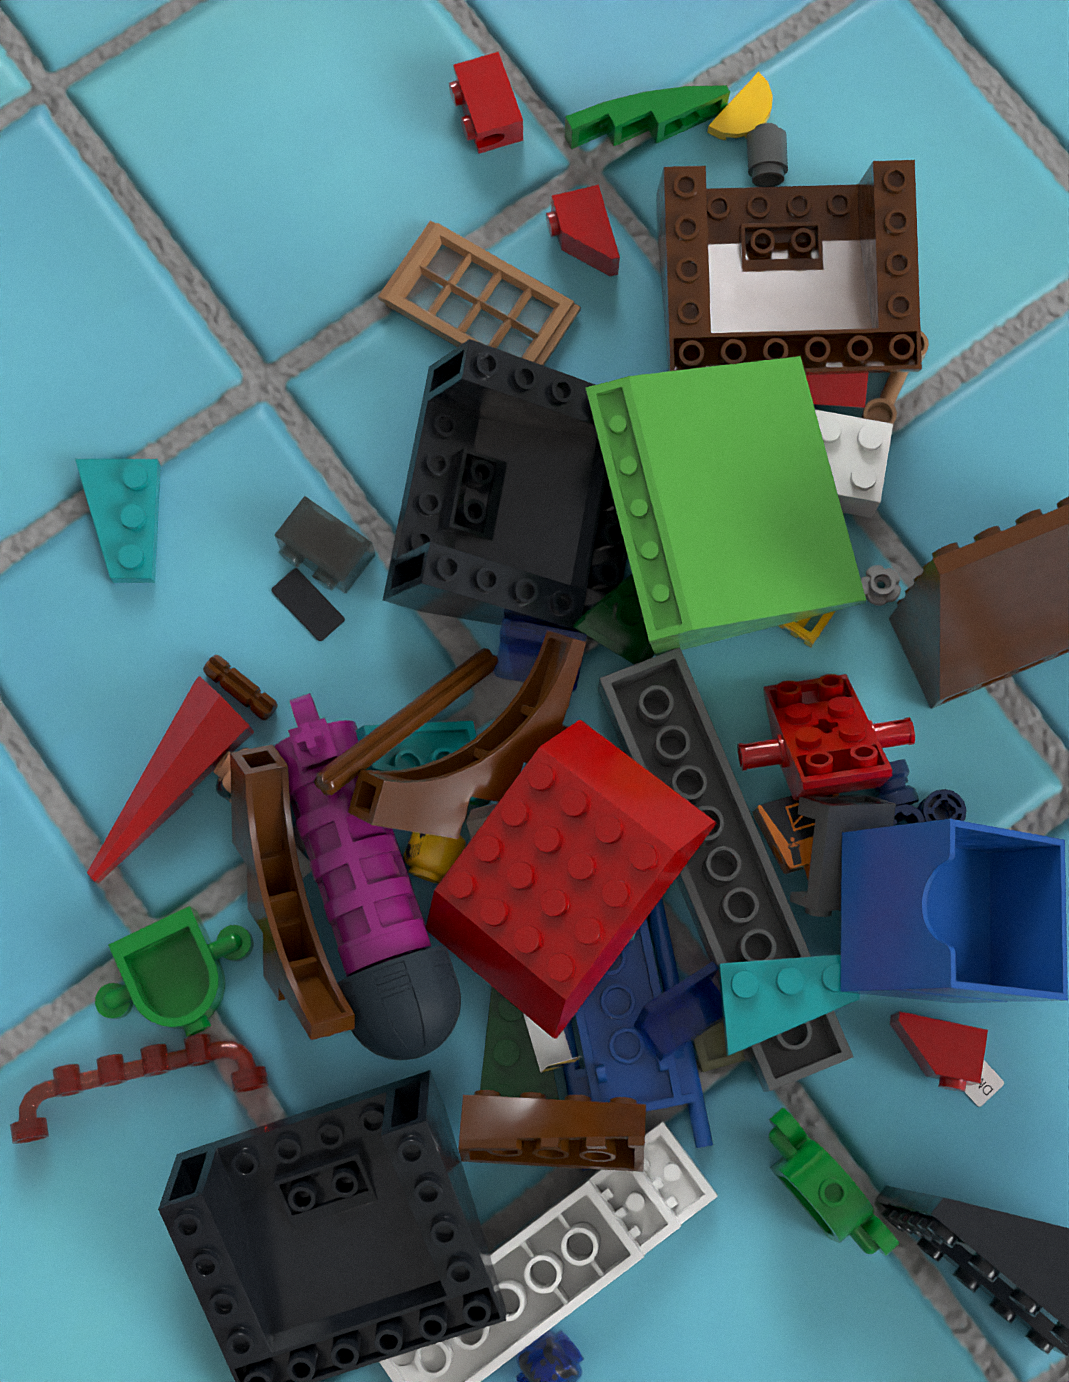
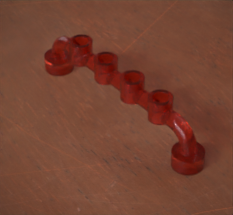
[10,1034,269,1144]

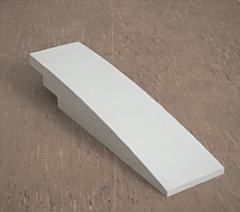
[379,1121,718,1382]

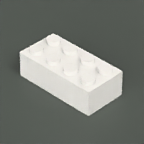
[815,410,893,518]

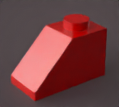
[546,184,620,277]
[890,1011,988,1092]

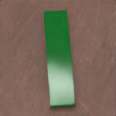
[564,85,730,149]

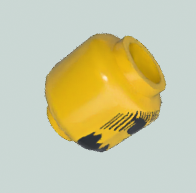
[403,832,467,884]

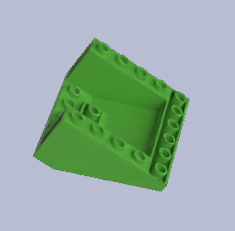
[586,356,866,656]

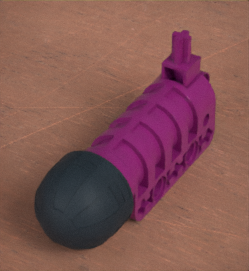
[274,693,461,1060]

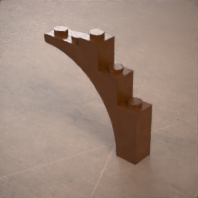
[348,630,586,839]
[230,744,355,1040]

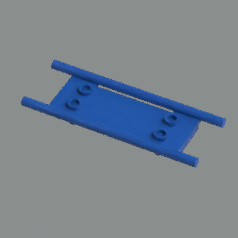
[563,897,713,1171]

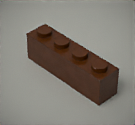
[458,1090,646,1172]

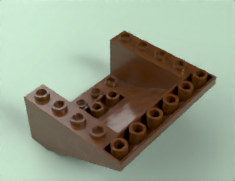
[656,160,922,375]
[889,496,1069,709]

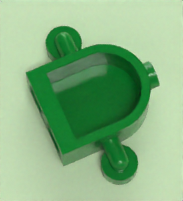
[95,906,254,1037]
[769,1107,900,1256]

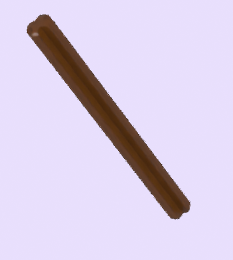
[314,648,499,796]

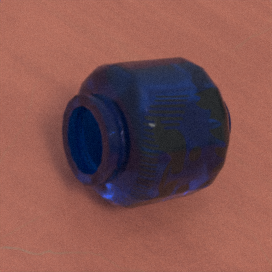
[515,1330,585,1382]

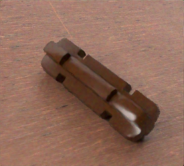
[203,654,278,721]

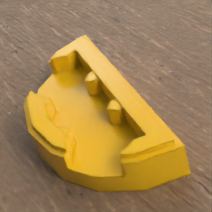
[707,71,773,140]

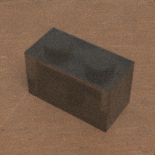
[274,496,376,594]

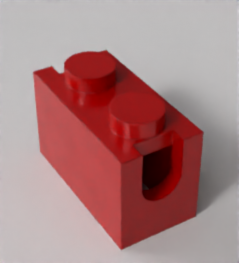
[449,51,523,154]

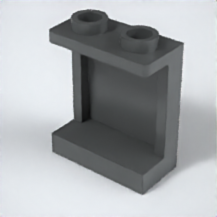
[790,795,896,917]

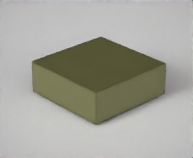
[690,1020,745,1072]

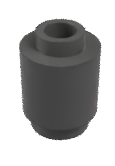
[747,123,788,187]

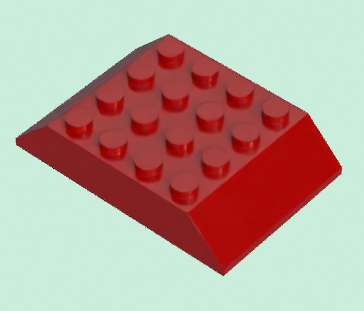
[426,720,717,1039]

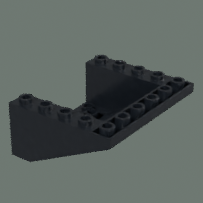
[382,339,627,641]
[158,1070,506,1382]
[875,1186,1069,1356]

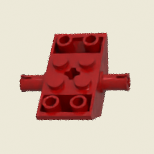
[737,674,915,800]

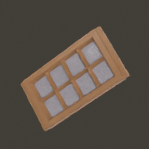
[378,220,581,366]

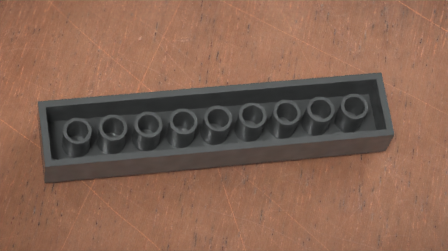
[598,647,853,1092]

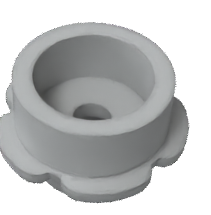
[861,565,901,606]

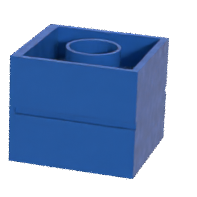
[841,819,1068,1003]

